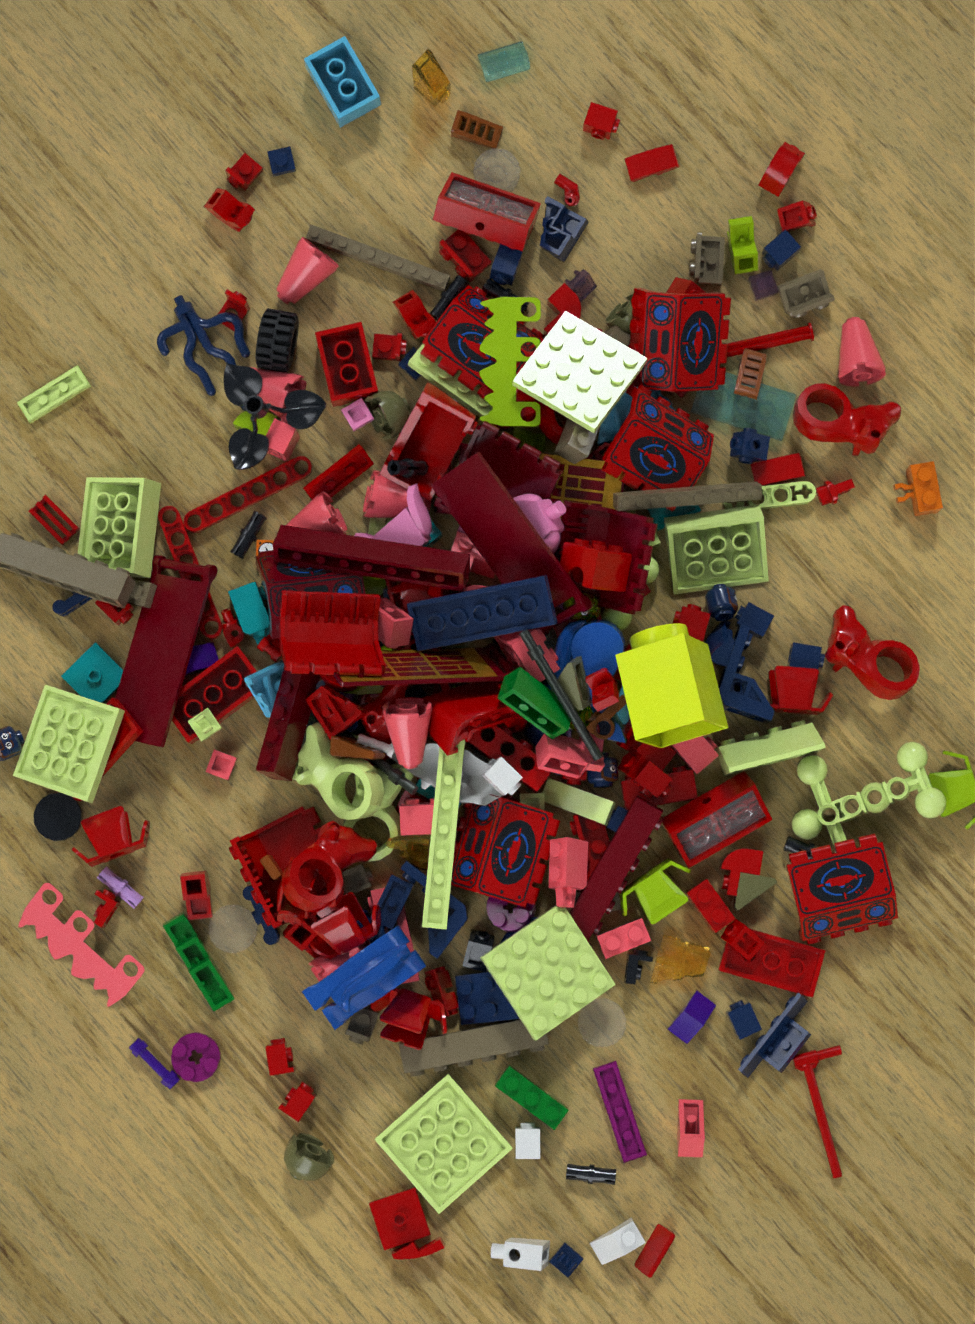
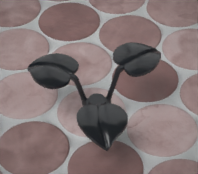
[223,364,326,470]

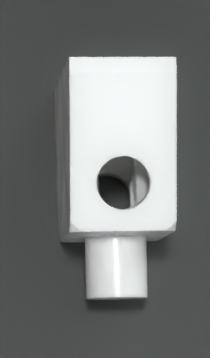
[491,1238,550,1271]

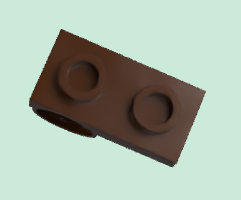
[586,694,627,740]

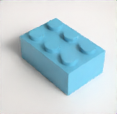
[304,36,381,128]

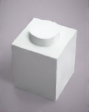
[482,757,523,796]
[515,1122,540,1159]

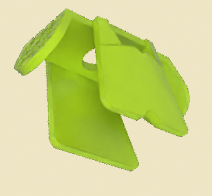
[928,750,975,829]
[620,858,691,924]

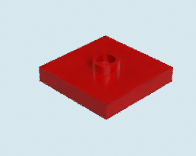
[369,1187,431,1251]

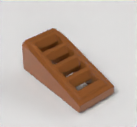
[451,110,503,150]
[734,349,767,400]
[330,735,385,759]

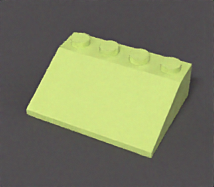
[78,477,161,578]
[664,505,769,595]
[716,720,826,776]

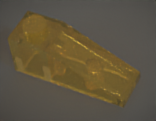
[412,49,451,107]

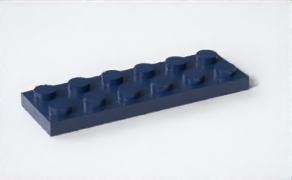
[407,575,558,651]

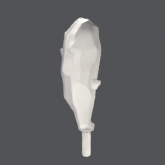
[357,734,502,806]

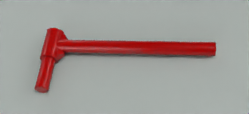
[792,1045,843,1178]

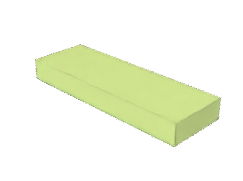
[17,365,91,424]
[543,778,616,826]

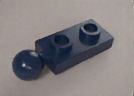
[367,874,414,943]

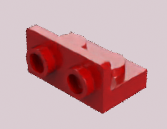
[439,229,492,282]
[569,814,610,862]

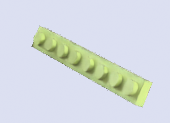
[422,739,465,930]

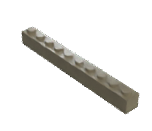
[306,225,450,292]
[613,482,762,511]

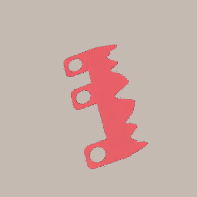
[18,883,145,1007]

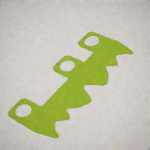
[479,297,541,427]

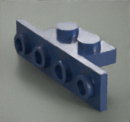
[738,993,811,1078]

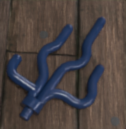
[157,295,250,411]

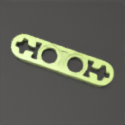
[722,481,816,509]

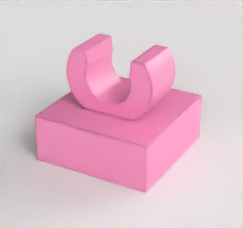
[341,398,374,432]

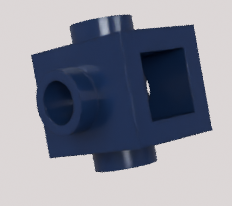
[730,428,770,464]

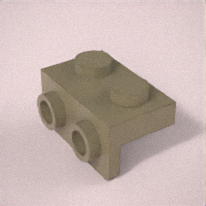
[689,232,725,286]
[777,269,835,318]

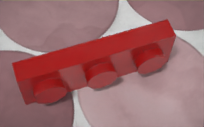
[303,444,374,500]

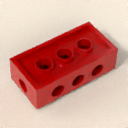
[465,725,552,793]

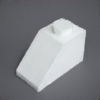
[590,1218,646,1265]

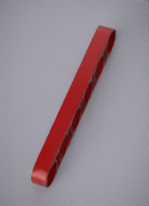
[183,456,313,533]
[158,506,223,639]

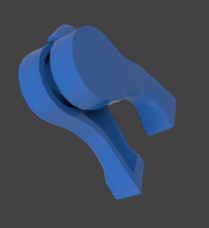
[544,619,628,743]
[302,925,426,1030]

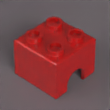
[560,538,632,592]

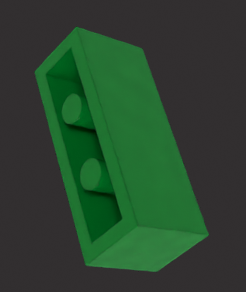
[498,667,571,739]
[495,1065,569,1130]

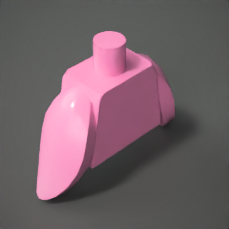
[354,484,432,546]
[513,494,566,554]

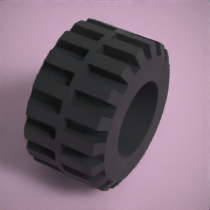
[255,308,299,372]

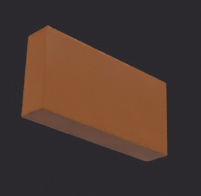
[260,854,283,880]

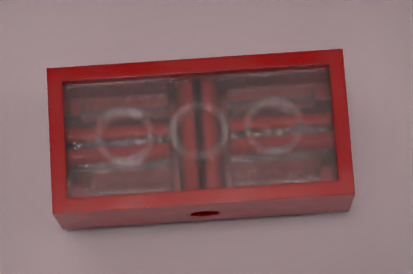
[433,172,541,252]
[662,771,773,869]

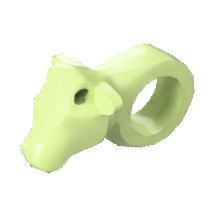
[294,722,384,820]
[343,763,414,862]

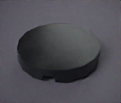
[34,793,83,841]

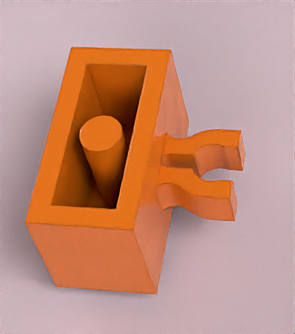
[893,461,943,516]

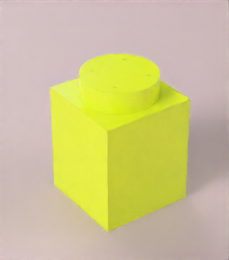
[615,623,728,748]

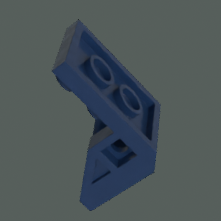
[718,623,774,724]
[400,861,468,959]

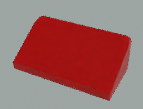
[634,1224,676,1278]

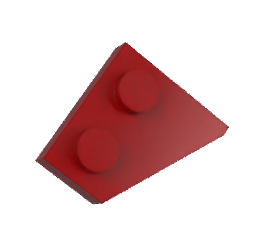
[305,685,367,740]

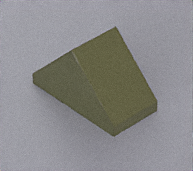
[551,656,592,711]
[733,872,777,911]

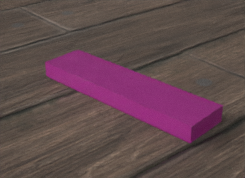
[593,1061,647,1163]

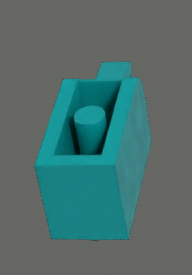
[228,582,274,646]

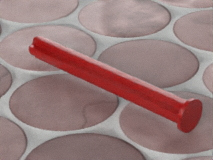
[727,322,814,358]

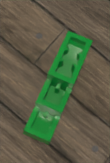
[163,912,235,1011]

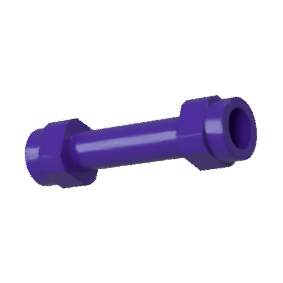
[129,1038,180,1090]

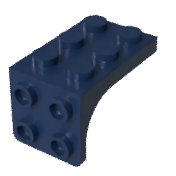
[455,972,520,1025]

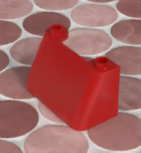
[379,382,478,501]
[422,681,527,756]

